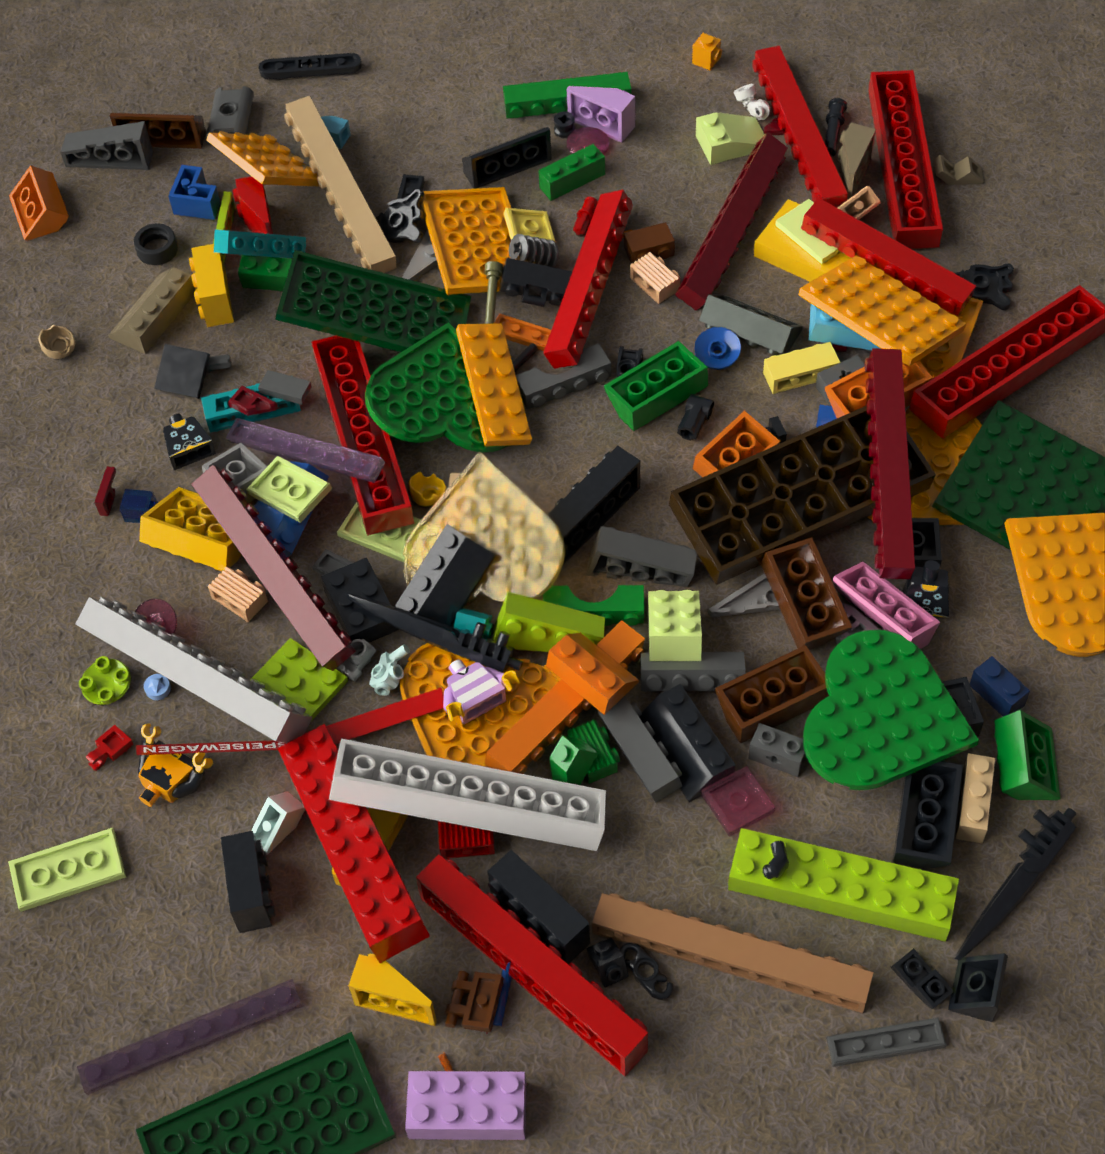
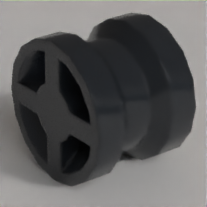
[554,111,575,138]

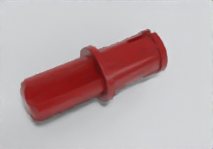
[573,196,598,236]

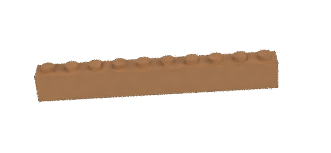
[592,893,873,1013]

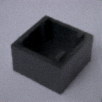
[942,677,984,737]

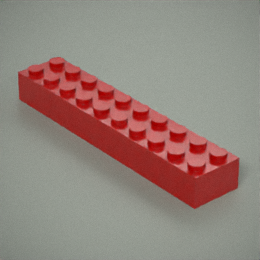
[868,70,943,249]
[909,285,1105,439]
[311,335,414,536]
[277,724,430,963]
[416,854,648,1076]

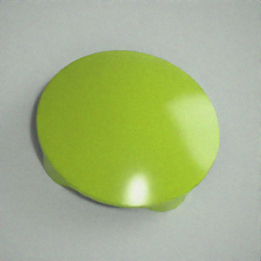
[79,656,131,705]

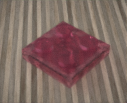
[701,766,775,837]

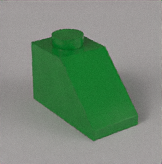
[549,735,598,785]

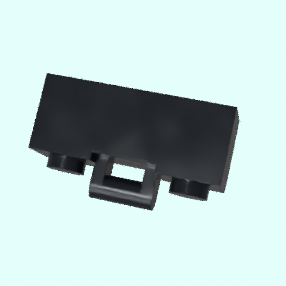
[499,258,572,307]

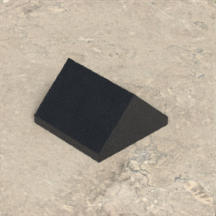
[948,953,1008,1022]

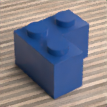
[168,165,221,220]

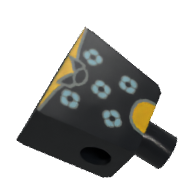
[163,414,216,470]
[902,560,950,618]

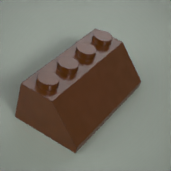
[110,113,206,149]
[761,538,852,650]
[715,645,829,744]

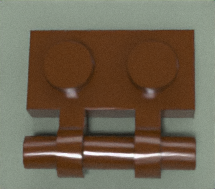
[445,971,504,1032]

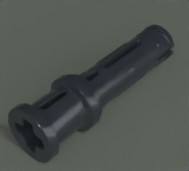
[825,98,848,156]

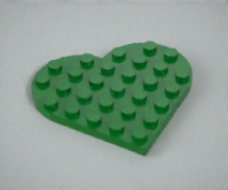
[365,322,525,452]
[803,630,979,790]

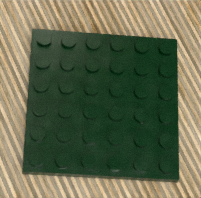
[932,400,1105,550]

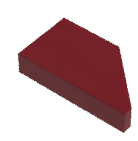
[228,386,278,416]
[94,466,116,516]

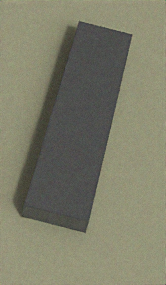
[826,1017,946,1067]

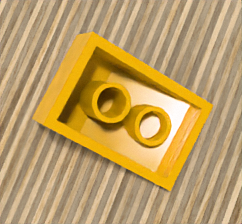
[348,954,437,1026]

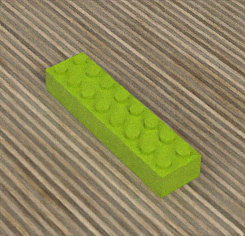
[728,828,959,942]

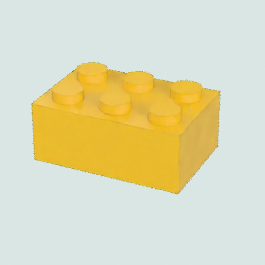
[189,244,234,327]

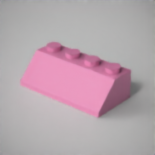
[833,561,940,649]

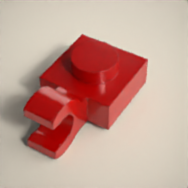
[86,725,133,771]

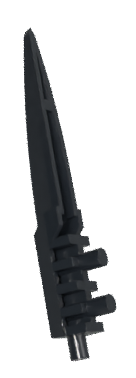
[346,593,523,673]
[955,808,1076,960]

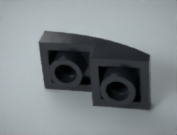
[891,948,954,1009]

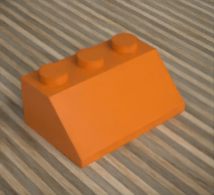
[9,165,69,241]
[546,632,639,715]

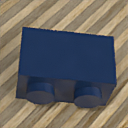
[970,656,1030,717]

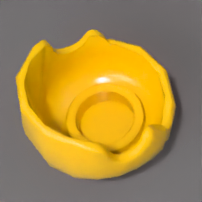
[408,472,447,507]

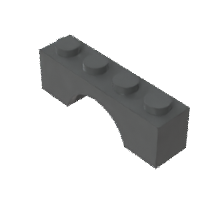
[516,343,611,409]

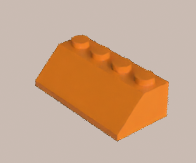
[825,361,933,418]

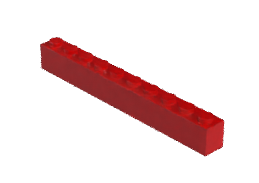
[752,46,848,208]
[543,189,633,369]

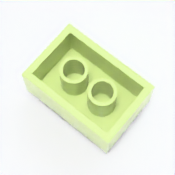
[648,590,702,661]

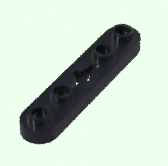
[258,53,362,80]

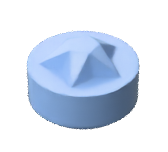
[144,674,171,700]

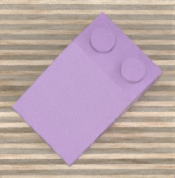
[567,86,635,143]

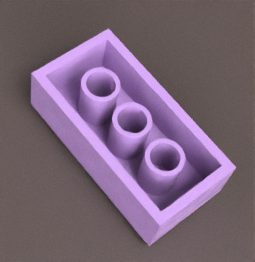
[405,1071,526,1140]

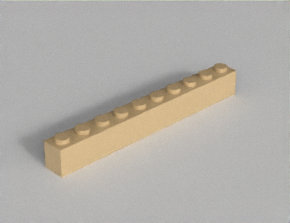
[284,96,397,273]

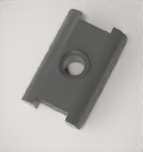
[206,86,254,145]

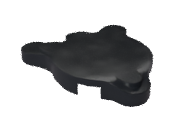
[375,189,425,243]
[955,263,1014,310]

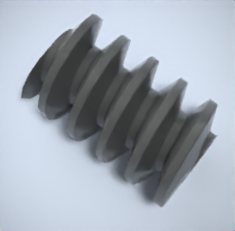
[509,234,559,268]

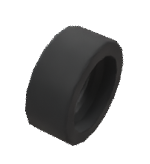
[133,223,178,265]

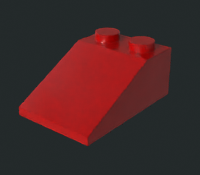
[233,176,273,234]

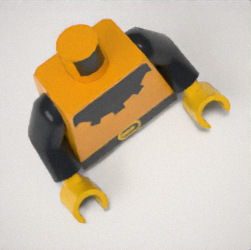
[138,723,213,807]

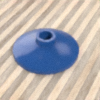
[694,327,741,370]

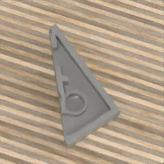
[402,230,438,281]
[707,573,781,617]

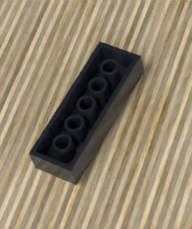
[522,446,640,582]

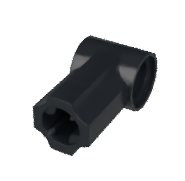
[677,394,714,441]

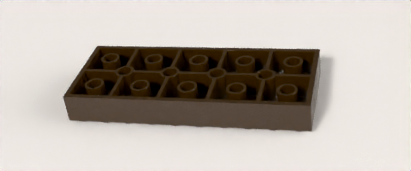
[669,406,936,585]

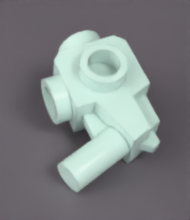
[369,644,410,696]

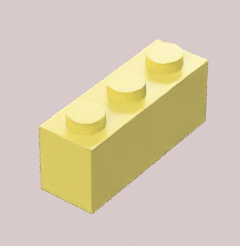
[763,342,840,394]

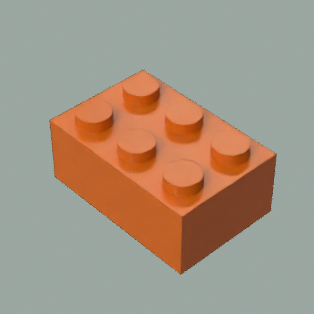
[693,410,780,477]

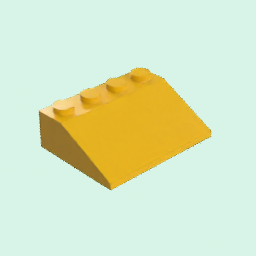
[139,487,242,571]

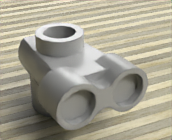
[337,639,376,682]

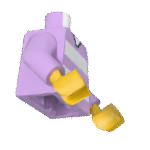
[443,659,521,724]

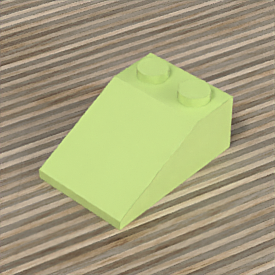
[696,112,765,165]

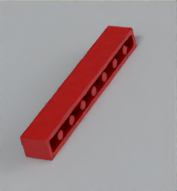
[801,197,976,317]

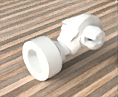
[734,84,770,120]

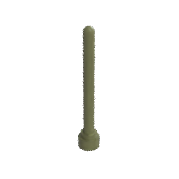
[484,261,503,324]

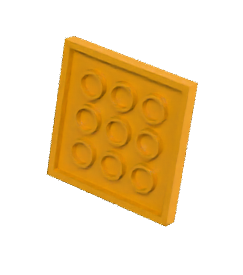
[206,131,320,187]

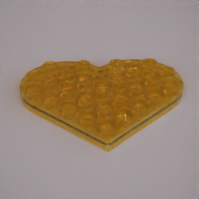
[403,452,564,606]

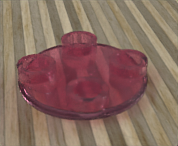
[567,127,609,155]

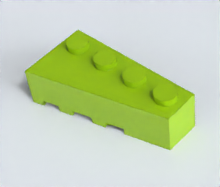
[492,592,605,652]

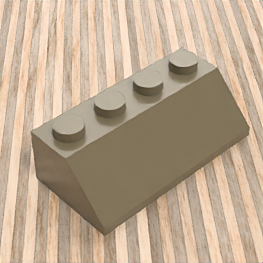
[108,267,196,354]

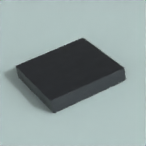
[154,344,210,399]

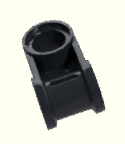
[617,346,644,377]

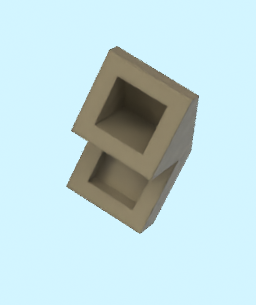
[934,155,984,185]

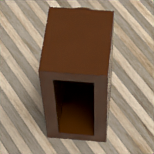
[624,222,675,264]

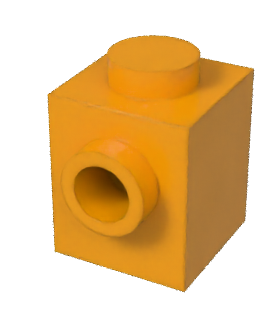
[692,33,722,70]

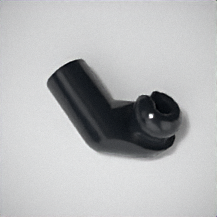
[762,841,789,880]

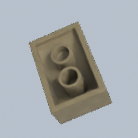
[838,123,876,200]

